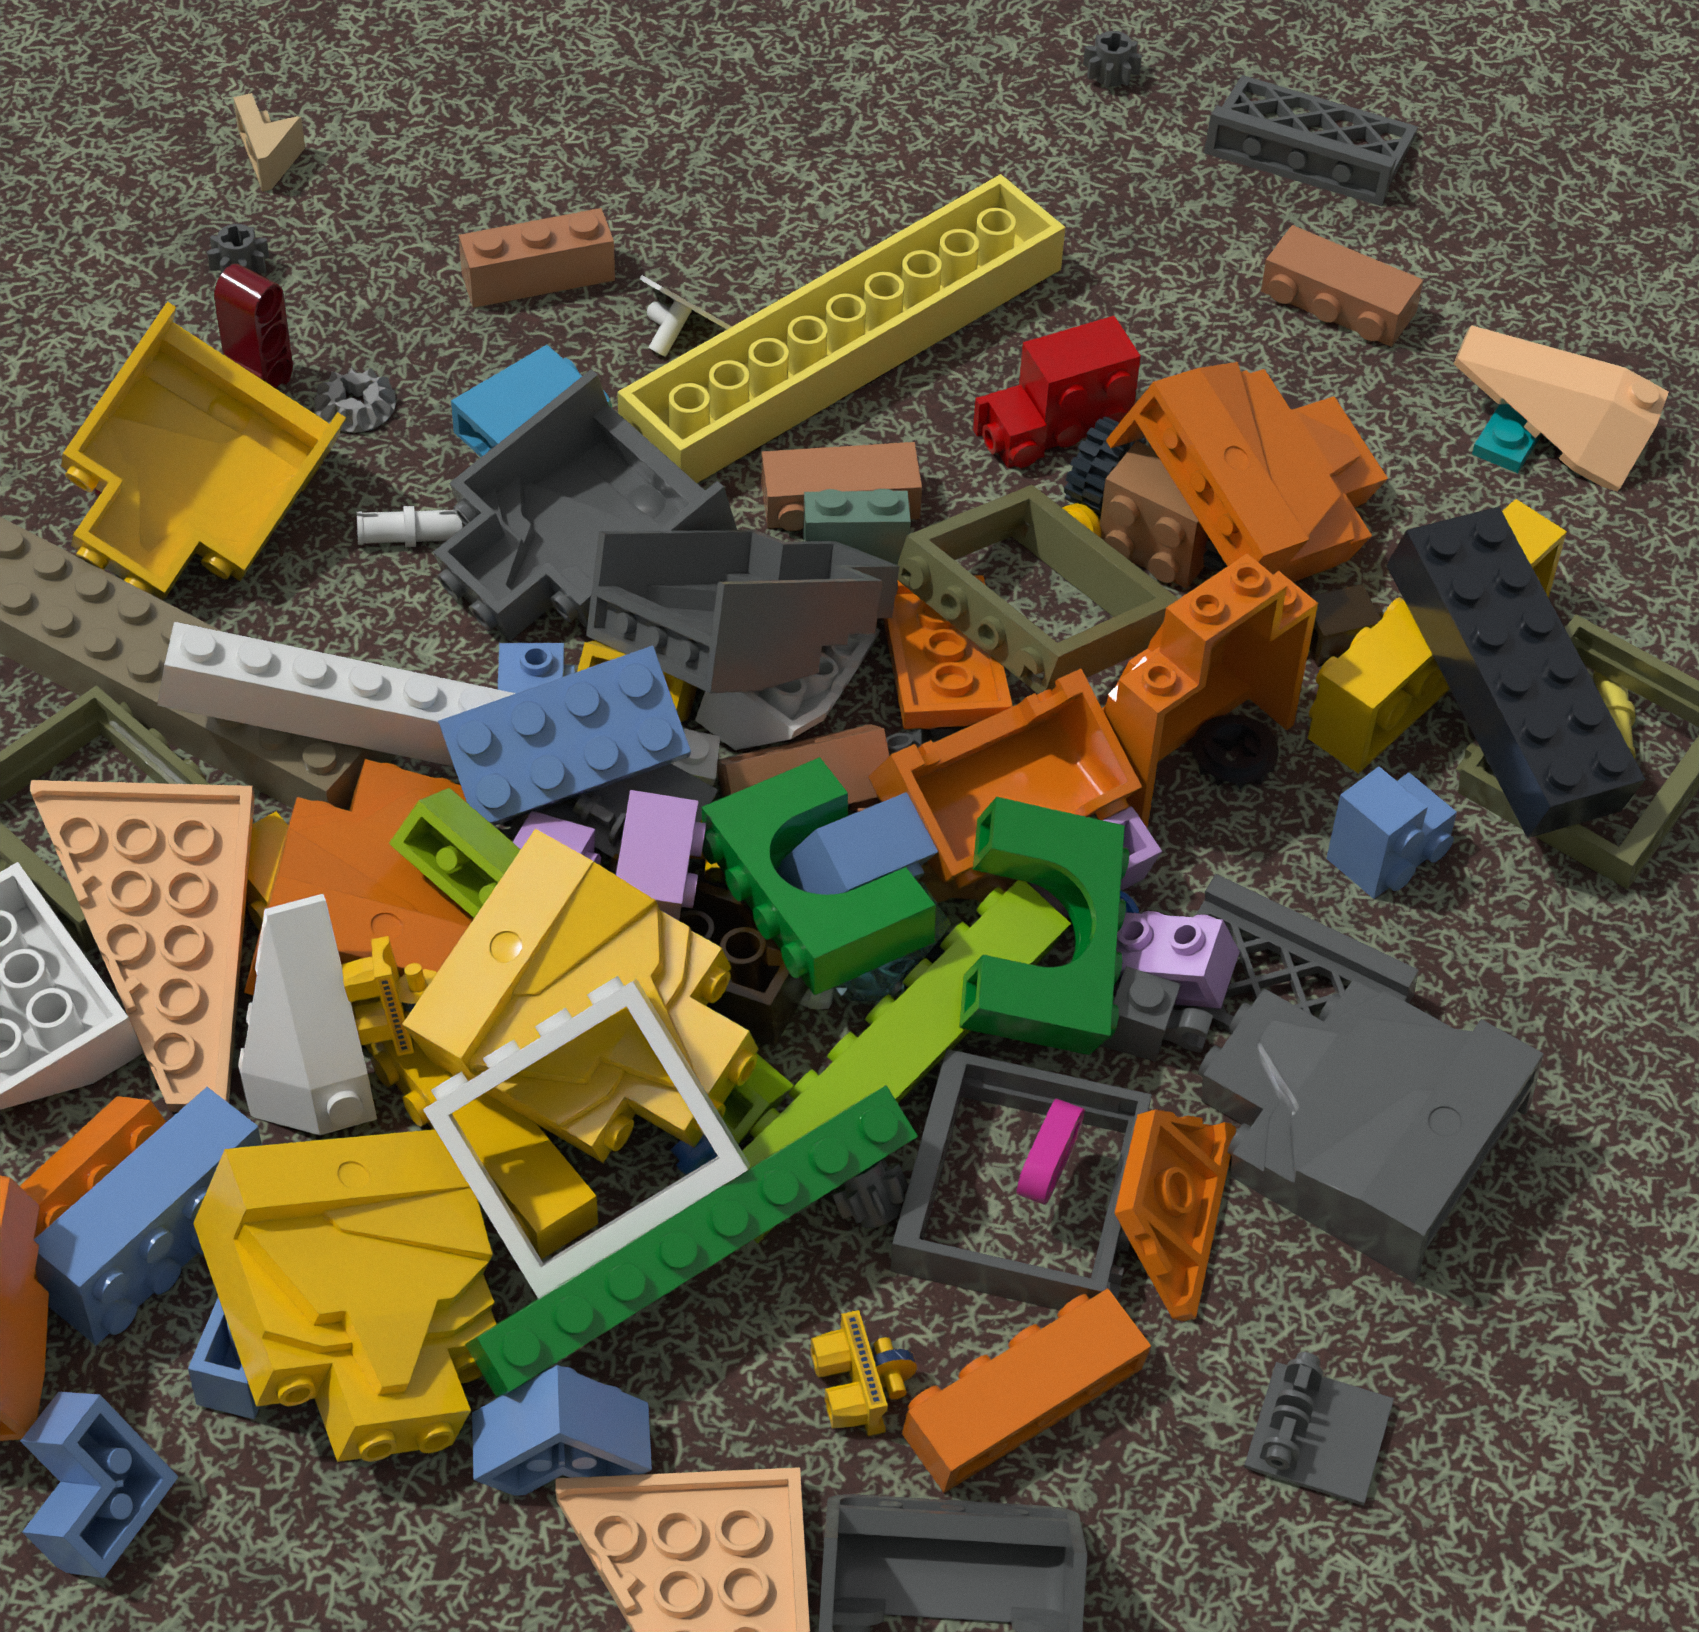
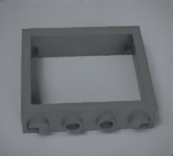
[890,1049,1152,1310]

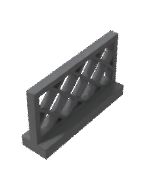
[1204,75,1418,206]
[1177,874,1419,1031]

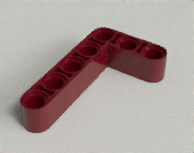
[95,264,293,498]

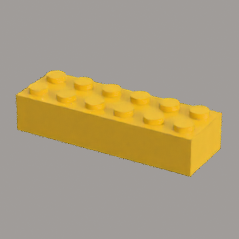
[1308,499,1567,774]

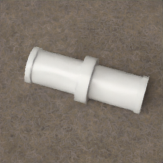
[357,506,462,547]

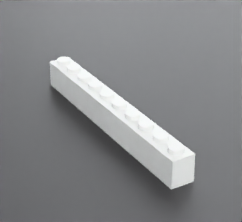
[157,622,720,794]

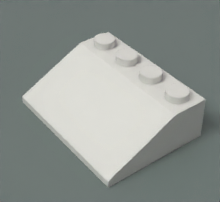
[0,862,143,1110]

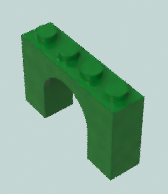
[702,757,936,996]
[959,797,1129,1055]

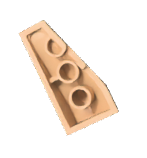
[1454,325,1669,491]

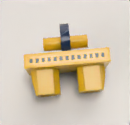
[342,936,437,1056]
[811,1310,917,1436]

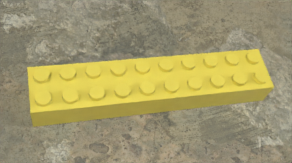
[617,174,1065,483]

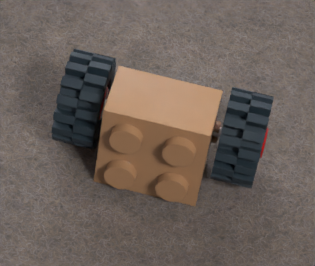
[1064,417,1227,589]

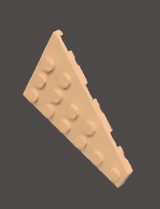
[30,780,255,1112]
[555,1468,810,1632]

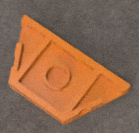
[1114,1109,1236,1321]

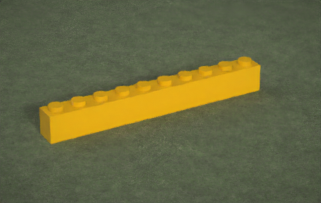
[246,811,598,1260]

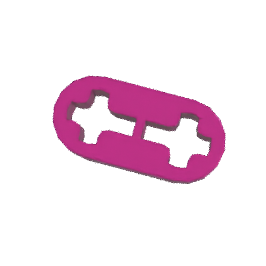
[1016,1099,1085,1205]

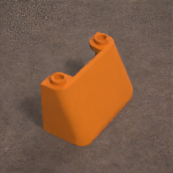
[868,669,1142,889]

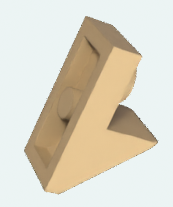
[233,93,305,192]

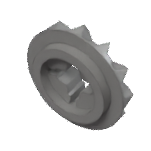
[314,366,396,433]

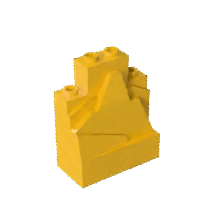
[61,301,346,601]
[402,828,758,1163]
[193,1129,496,1462]

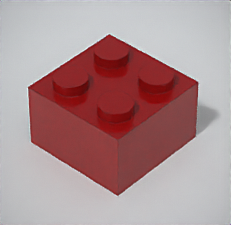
[1019,316,1141,450]

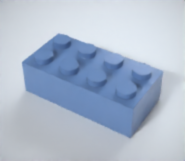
[438,645,691,826]
[34,1087,262,1345]

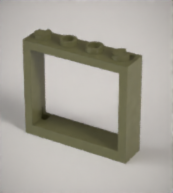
[897,485,1178,694]
[1456,614,1699,889]
[0,685,211,953]

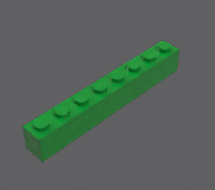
[465,1085,918,1397]

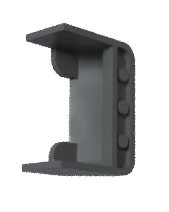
[819,1494,1087,1632]

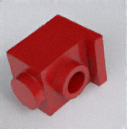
[973,384,1047,468]

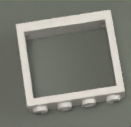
[423,976,750,1298]

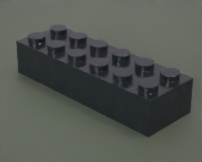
[1386,506,1646,839]

